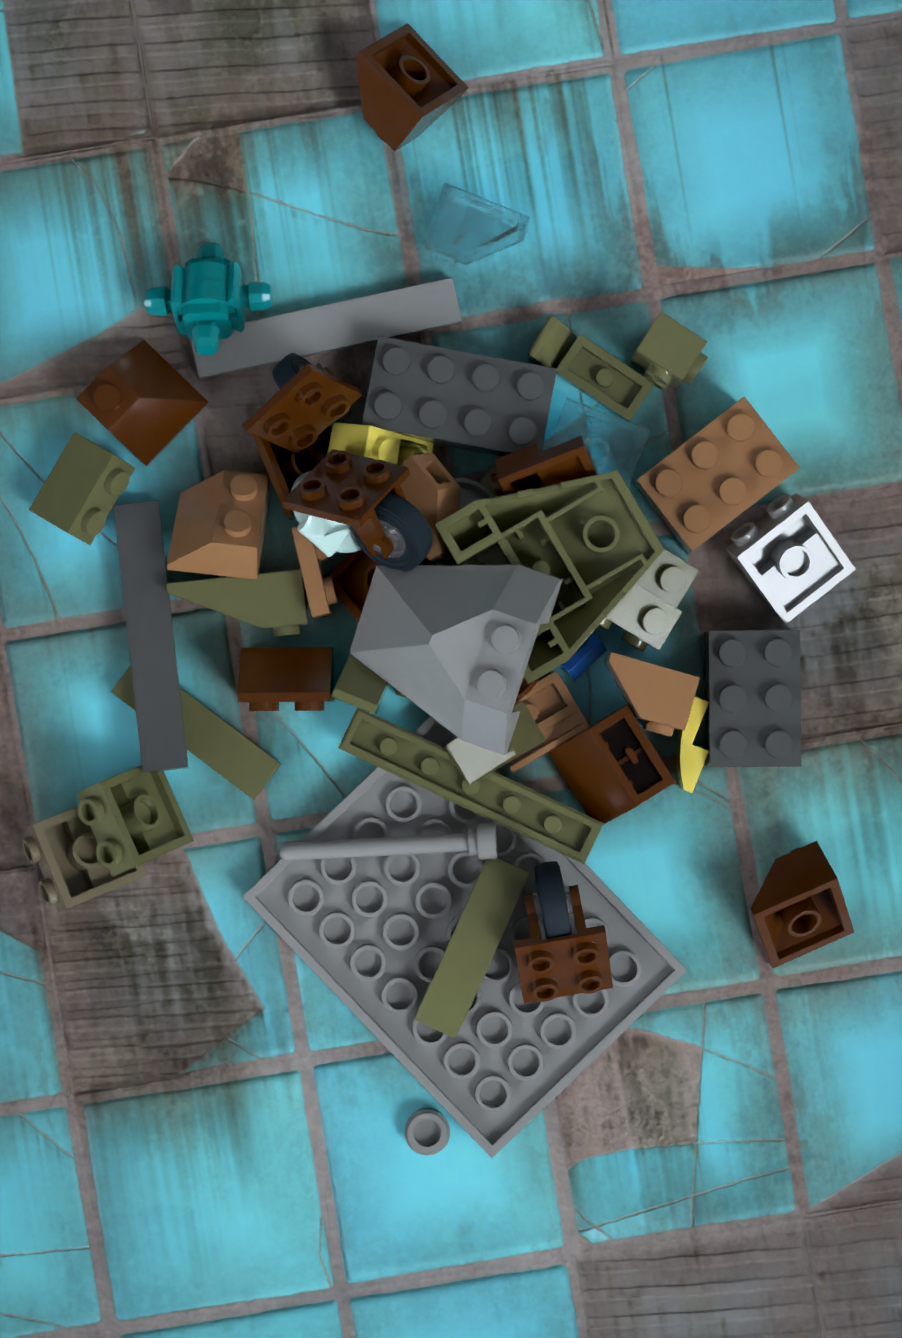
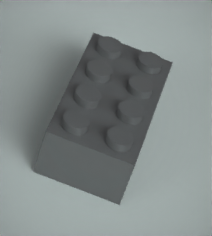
[362,336,557,456]

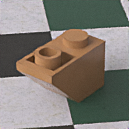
[400,453,460,561]

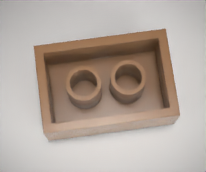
[633,396,800,554]

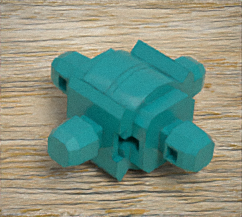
[144,242,273,356]

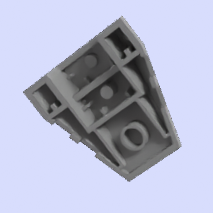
[349,565,563,755]

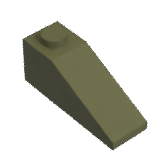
[166,569,309,637]

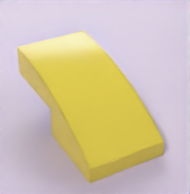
[676,697,709,793]

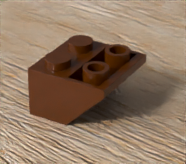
[238,647,334,711]
[548,705,675,825]

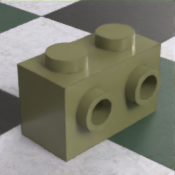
[630,312,708,391]
[29,432,135,545]

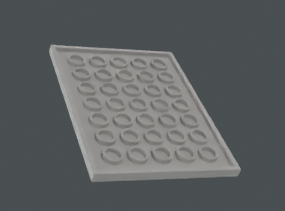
[242,716,687,1158]

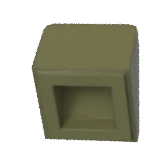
[528,316,577,369]

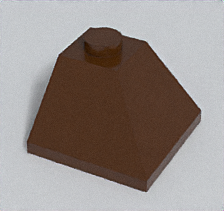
[355,23,469,151]
[76,340,209,466]
[750,841,854,969]

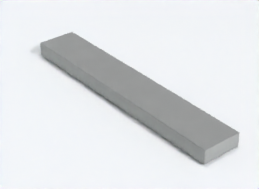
[190,277,462,380]

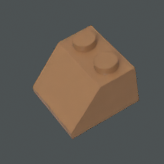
[167,470,269,580]
[604,652,700,737]

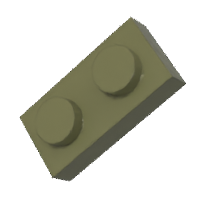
[556,334,654,423]

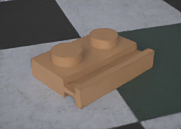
[291,527,337,619]
[507,670,590,773]

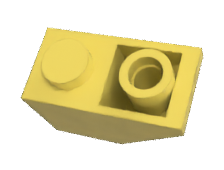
[327,422,434,465]

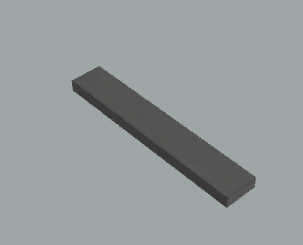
[113,500,189,773]

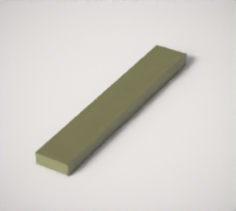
[338,707,603,864]

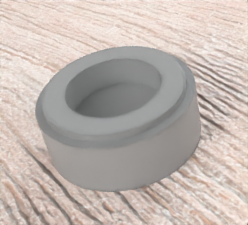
[405,1108,450,1155]

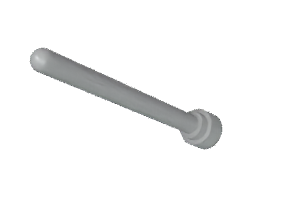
[279,822,497,860]

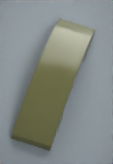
[414,858,529,1038]

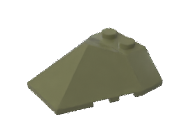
[434,471,665,684]

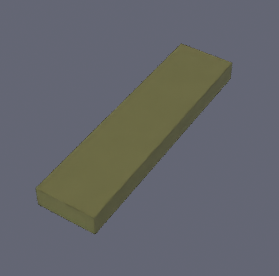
[111,665,282,800]

